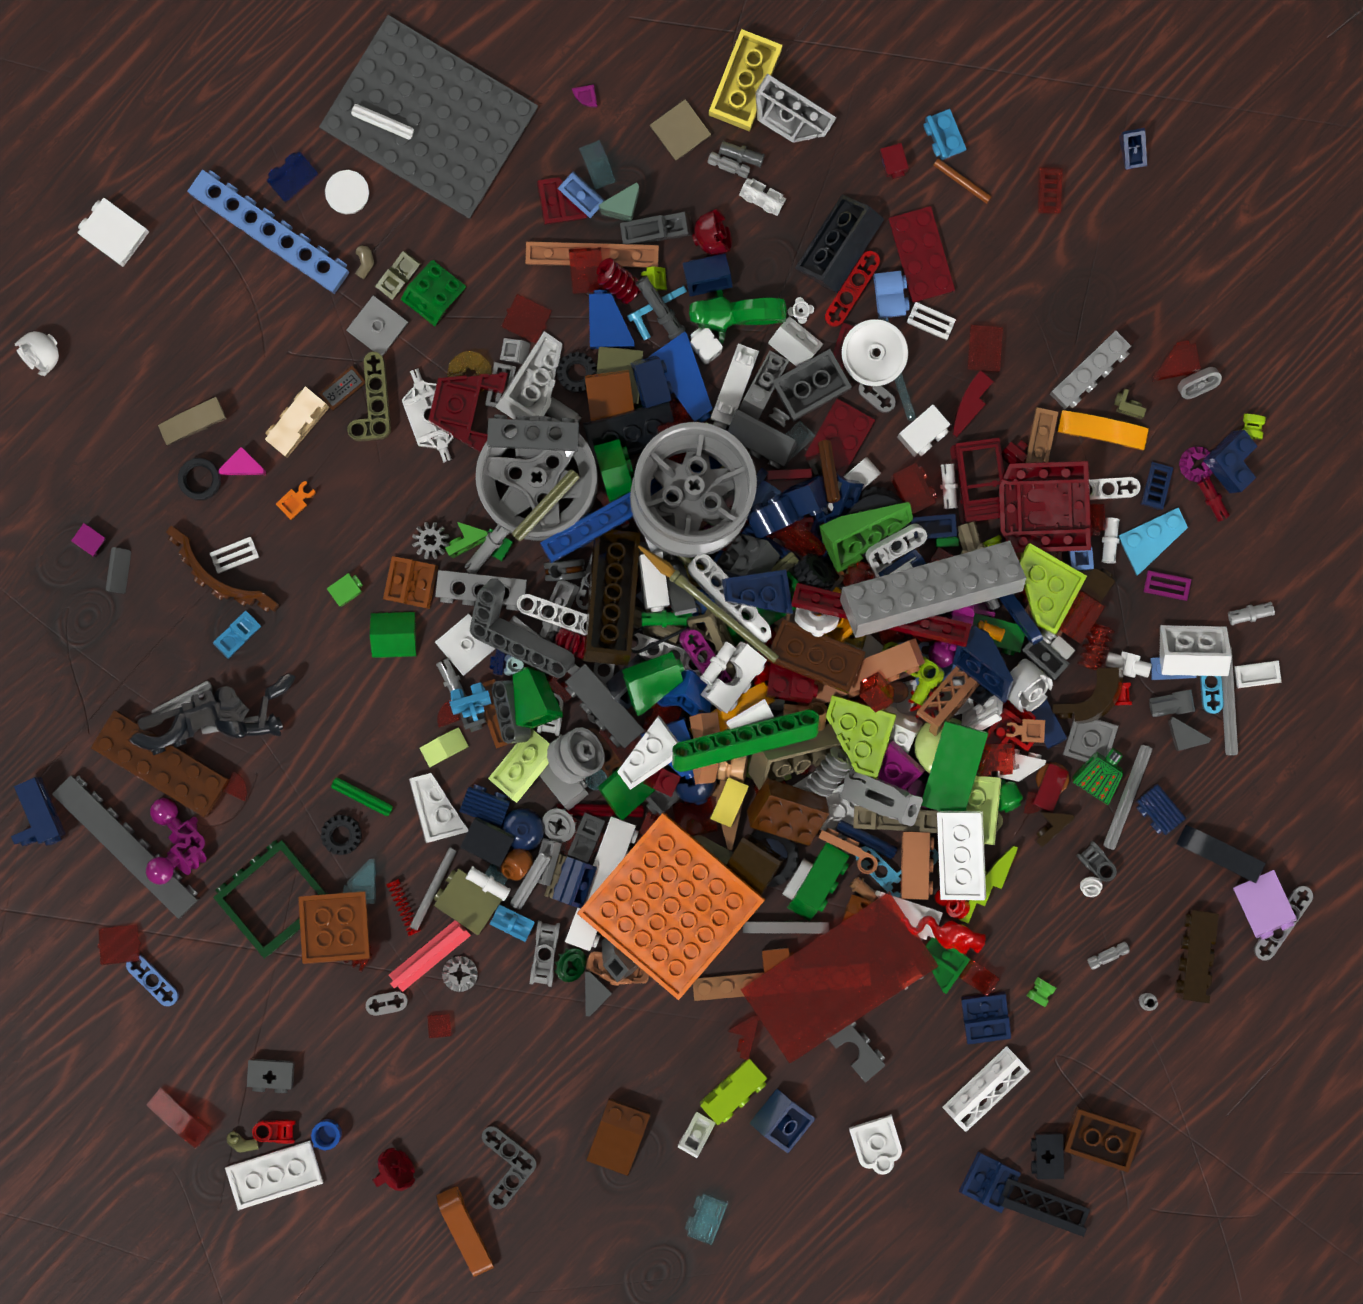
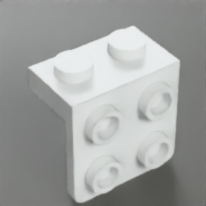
[880,704,923,754]

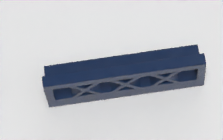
[802,473,864,565]

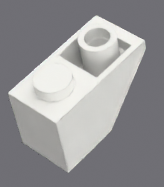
[995,747,1046,782]

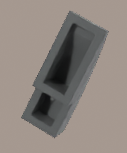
[620,212,693,244]

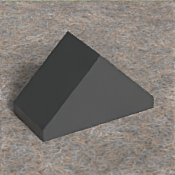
[1168,717,1211,751]
[585,971,612,1016]

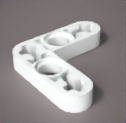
[866,524,927,578]

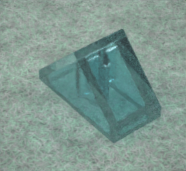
[579,140,616,190]

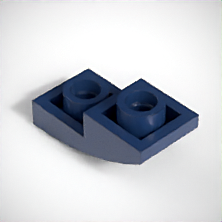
[1030,699,1067,749]

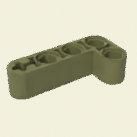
[347,352,391,441]

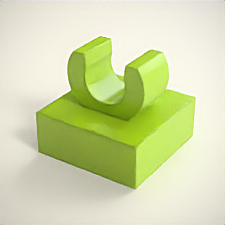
[641,266,667,291]

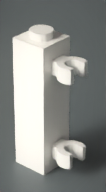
[710,344,759,429]

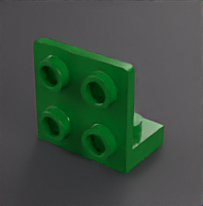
[400,260,466,326]

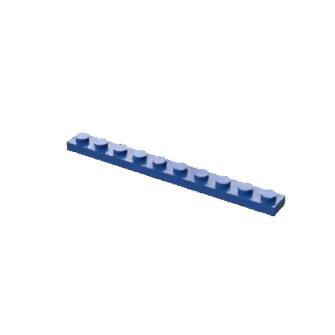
[540,456,724,563]

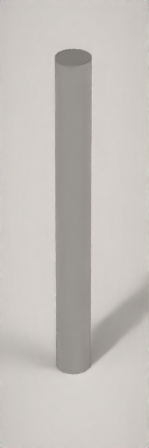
[410,848,457,930]

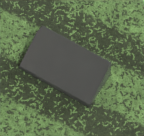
[106,547,131,594]

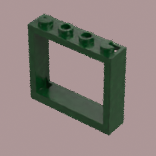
[213,840,328,959]

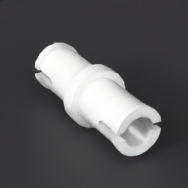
[940,464,958,509]
[1101,518,1120,563]
[700,642,737,686]
[465,866,511,901]

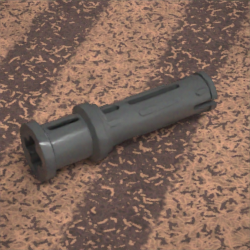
[635,276,686,340]

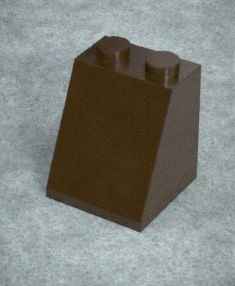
[726,834,785,896]

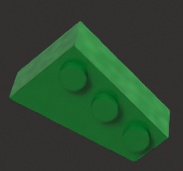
[787,842,849,921]

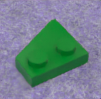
[921,937,971,994]

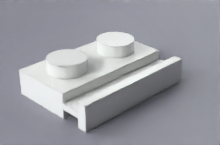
[962,695,1003,730]

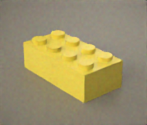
[709,29,783,131]

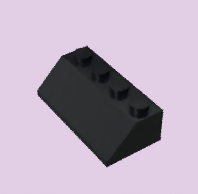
[795,194,884,293]

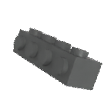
[565,664,644,748]

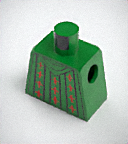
[1072,748,1123,805]

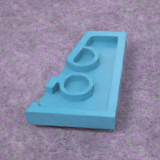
[1118,508,1188,576]

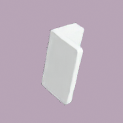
[768,316,823,367]

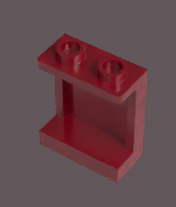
[767,469,814,529]

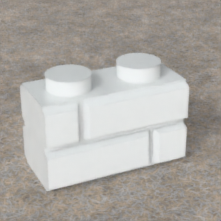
[690,327,723,364]

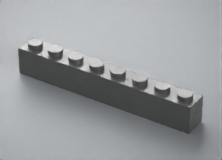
[52,775,199,919]

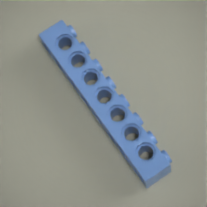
[187,170,349,294]

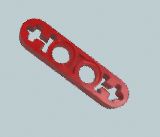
[825,251,880,327]

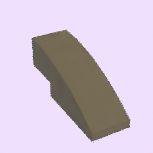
[158,397,227,446]

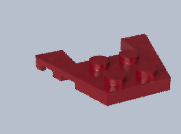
[428,372,508,453]

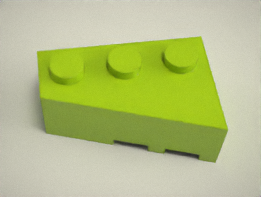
[700,1058,767,1125]

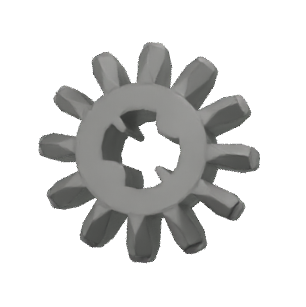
[412,522,449,559]

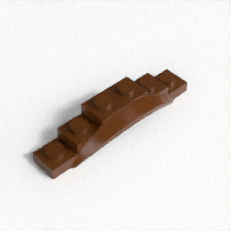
[166,526,280,612]

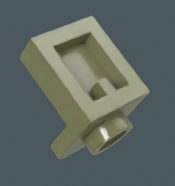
[1114,388,1146,419]

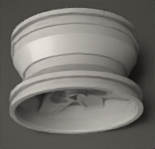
[476,416,598,541]
[630,422,757,558]

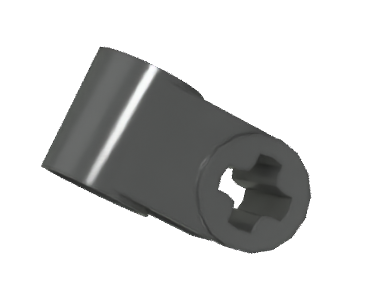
[1076,841,1117,882]

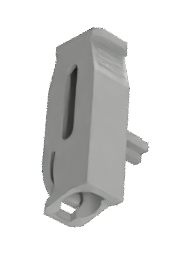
[840,769,923,826]

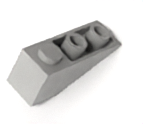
[739,351,789,420]

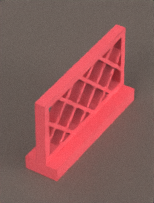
[389,920,471,992]

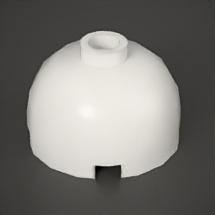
[15,331,59,376]

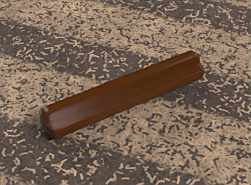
[818,440,840,503]

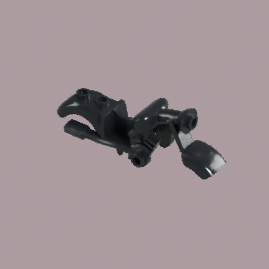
[128,674,296,755]

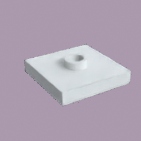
[435,614,495,676]

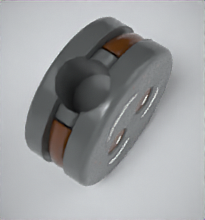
[543,558,586,581]

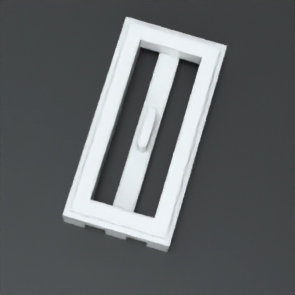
[907,302,956,340]
[210,537,259,574]

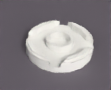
[325,170,370,215]

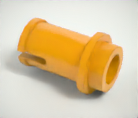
[977,620,1005,642]

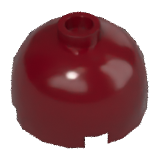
[692,209,732,255]

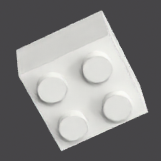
[897,405,950,457]

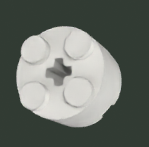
[1008,659,1053,712]

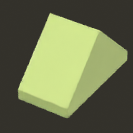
[420,727,469,767]

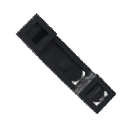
[1176,825,1266,883]

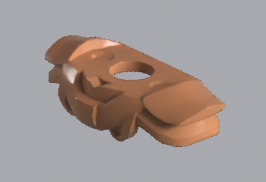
[586,951,649,986]

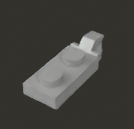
[539,580,580,642]

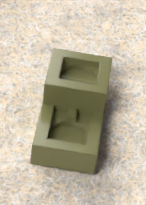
[375,251,422,300]

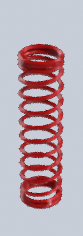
[386,879,421,936]

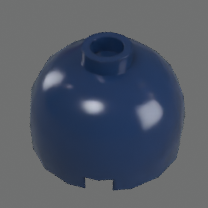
[675,774,717,805]
[501,808,544,851]

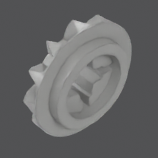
[542,807,577,842]
[442,956,478,992]

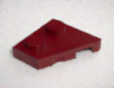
[537,177,587,225]

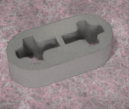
[858,383,896,413]
[366,991,408,1016]

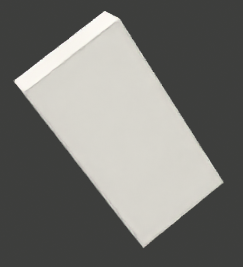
[1234,661,1281,688]

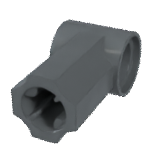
[1149,690,1195,717]

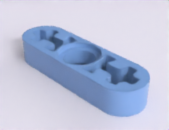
[126,954,179,1006]

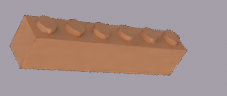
[797,638,925,706]

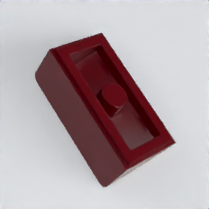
[1032,763,1069,813]

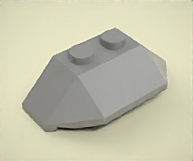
[755,74,836,143]

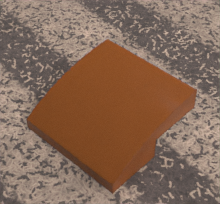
[383,556,438,609]

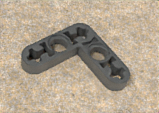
[482,1126,537,1209]

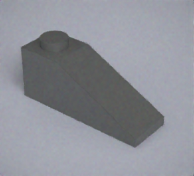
[666,560,697,616]

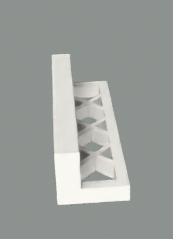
[942,1046,1030,1132]

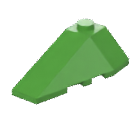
[820,502,913,572]

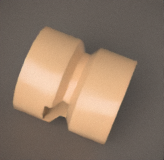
[716,756,748,783]

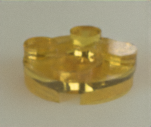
[447,351,492,394]

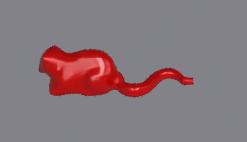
[901,916,986,954]

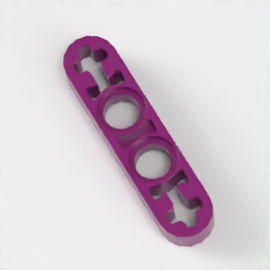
[680,628,732,683]

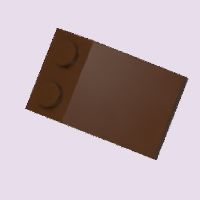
[586,1098,651,1176]

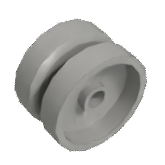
[547,727,604,784]

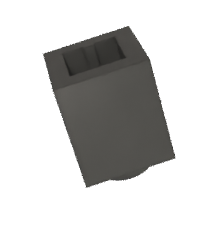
[601,938,639,982]

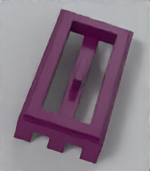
[1143,570,1191,601]

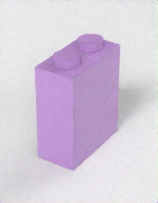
[1233,870,1297,940]

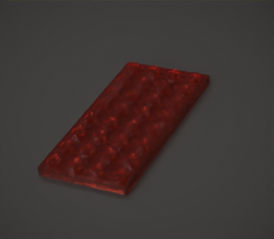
[740,891,939,1064]

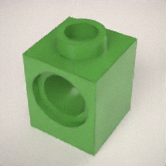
[327,573,363,607]

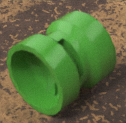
[1026,977,1056,1007]

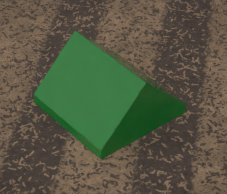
[370,612,416,658]

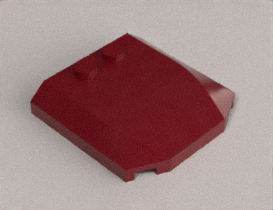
[999,461,1091,553]

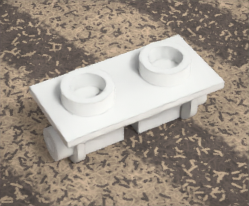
[739,178,786,216]

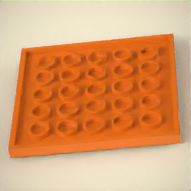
[577,812,765,1000]

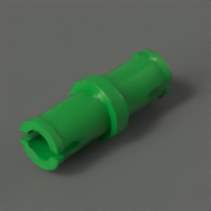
[641,610,687,628]

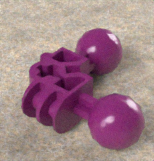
[928,605,974,668]
[146,798,206,885]

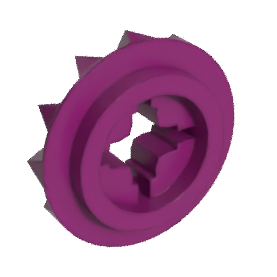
[1179,447,1213,482]

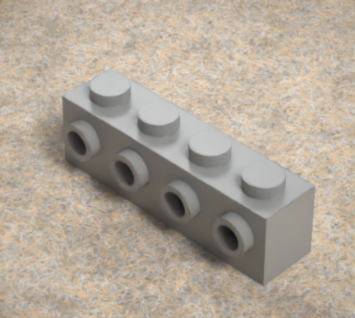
[1050,331,1131,410]

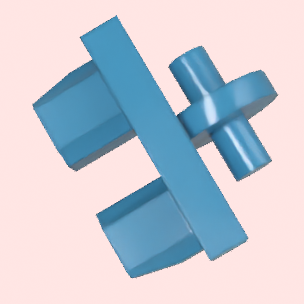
[450,682,492,722]
[490,904,535,942]

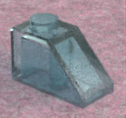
[343,859,376,904]

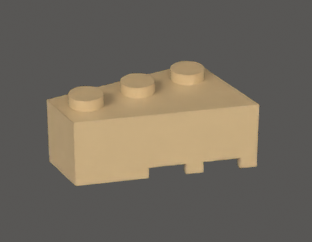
[265,386,330,458]

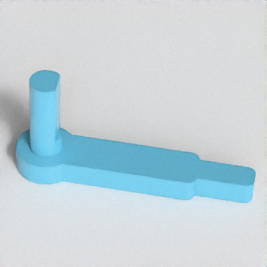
[627,286,687,340]

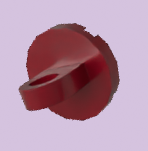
[372,1147,415,1191]

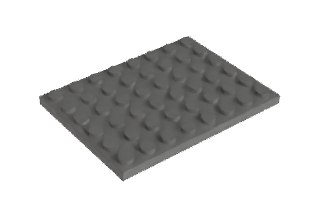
[319,15,539,219]

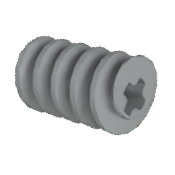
[807,747,852,797]

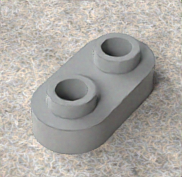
[1178,367,1222,399]

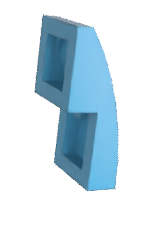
[213,611,261,659]

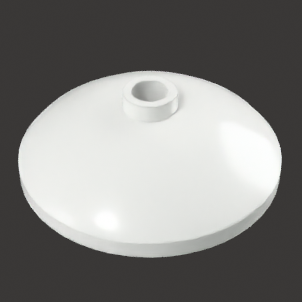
[842,319,908,386]

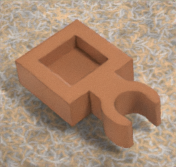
[1006,719,1045,743]

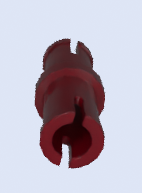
[1197,477,1230,522]

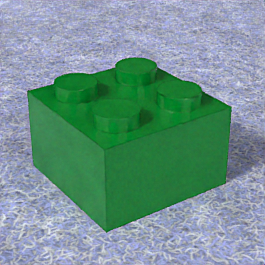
[594,439,634,503]

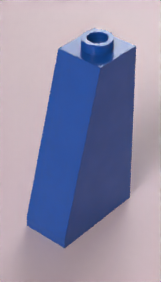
[649,331,713,423]

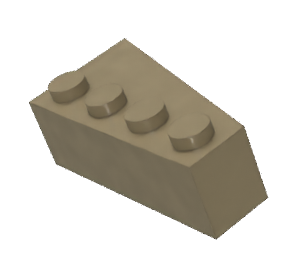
[748,724,843,790]

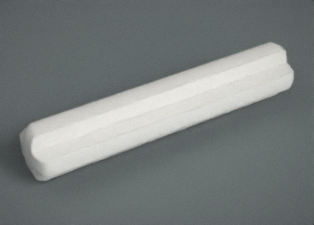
[351,104,414,140]

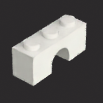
[700,641,767,713]

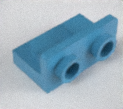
[923,109,967,160]

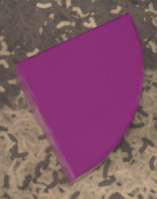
[572,84,598,108]

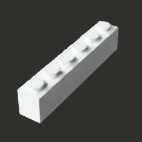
[565,817,639,951]

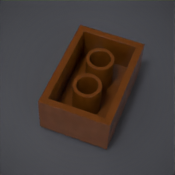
[747,778,830,846]
[1063,1107,1142,1173]

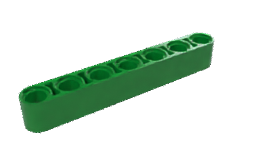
[672,710,819,772]

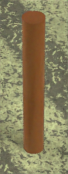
[933,158,992,204]

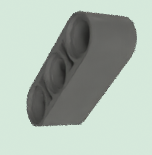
[492,680,531,744]

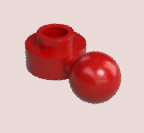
[935,889,970,919]

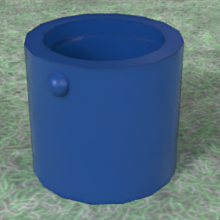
[311,1119,342,1150]

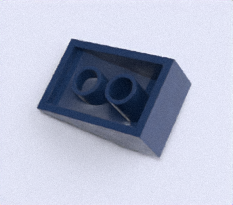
[953,625,1013,703]

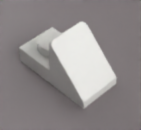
[678,1112,715,1158]

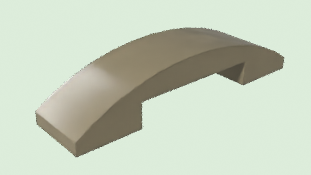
[853,806,938,833]

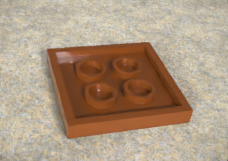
[298,891,370,964]

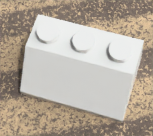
[1160,625,1232,676]

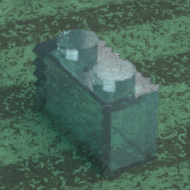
[684,1192,728,1245]

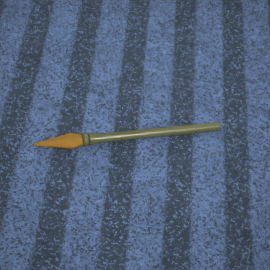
[638,545,779,663]

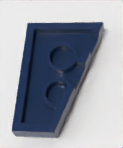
[722,570,793,614]

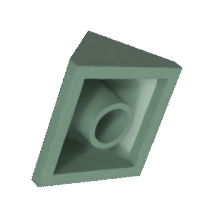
[599,182,639,222]

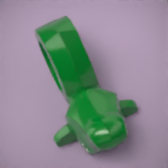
[689,290,786,343]

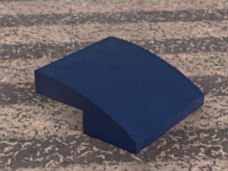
[961,991,1011,1045]
[959,1152,1021,1213]

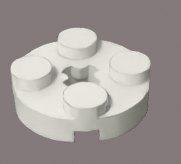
[794,607,839,637]

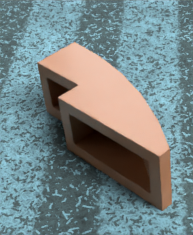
[689,712,720,785]

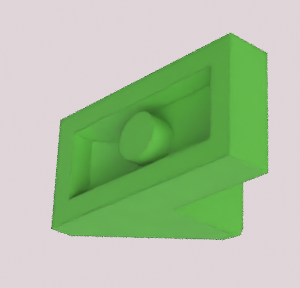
[445,522,488,558]

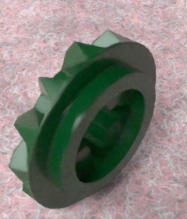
[554,947,587,982]

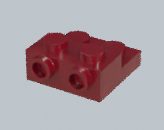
[766,662,818,704]

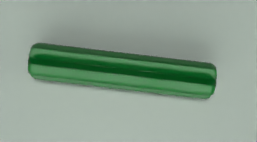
[331,778,393,816]

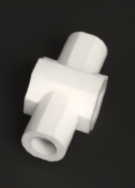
[1105,651,1152,678]

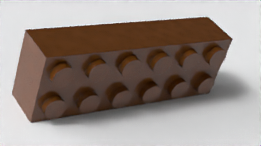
[91,710,230,818]

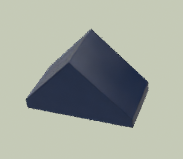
[1119,128,1147,170]

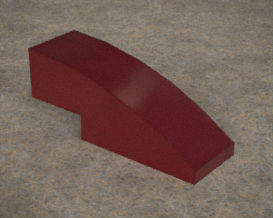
[952,370,994,439]

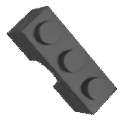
[821,1013,886,1083]

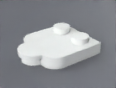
[849,1115,902,1174]

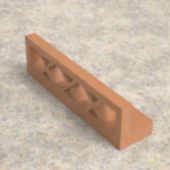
[917,666,980,736]

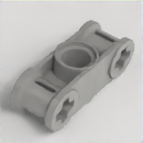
[530,920,560,987]

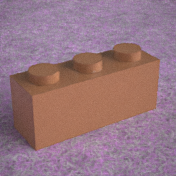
[900,831,934,899]

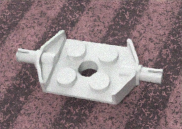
[402,368,454,463]

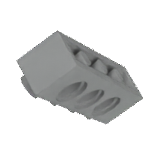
[435,570,527,611]

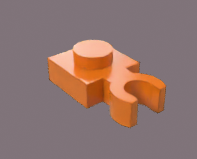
[276,481,316,520]

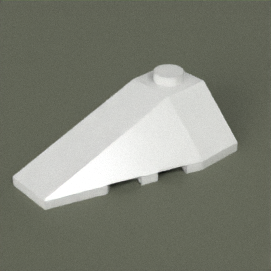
[495,331,562,419]

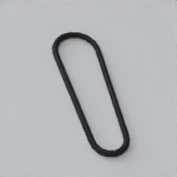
[631,602,702,654]

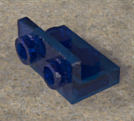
[267,152,319,203]

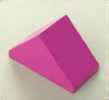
[219,447,266,475]

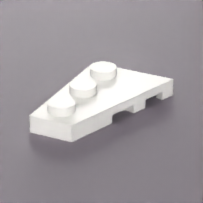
[617,715,679,790]
[409,773,468,843]

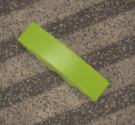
[959,846,1018,923]

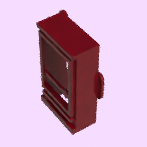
[950,438,1007,524]

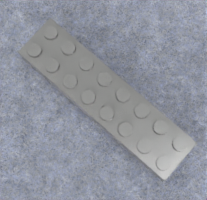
[840,541,1026,638]

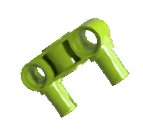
[880,642,944,706]

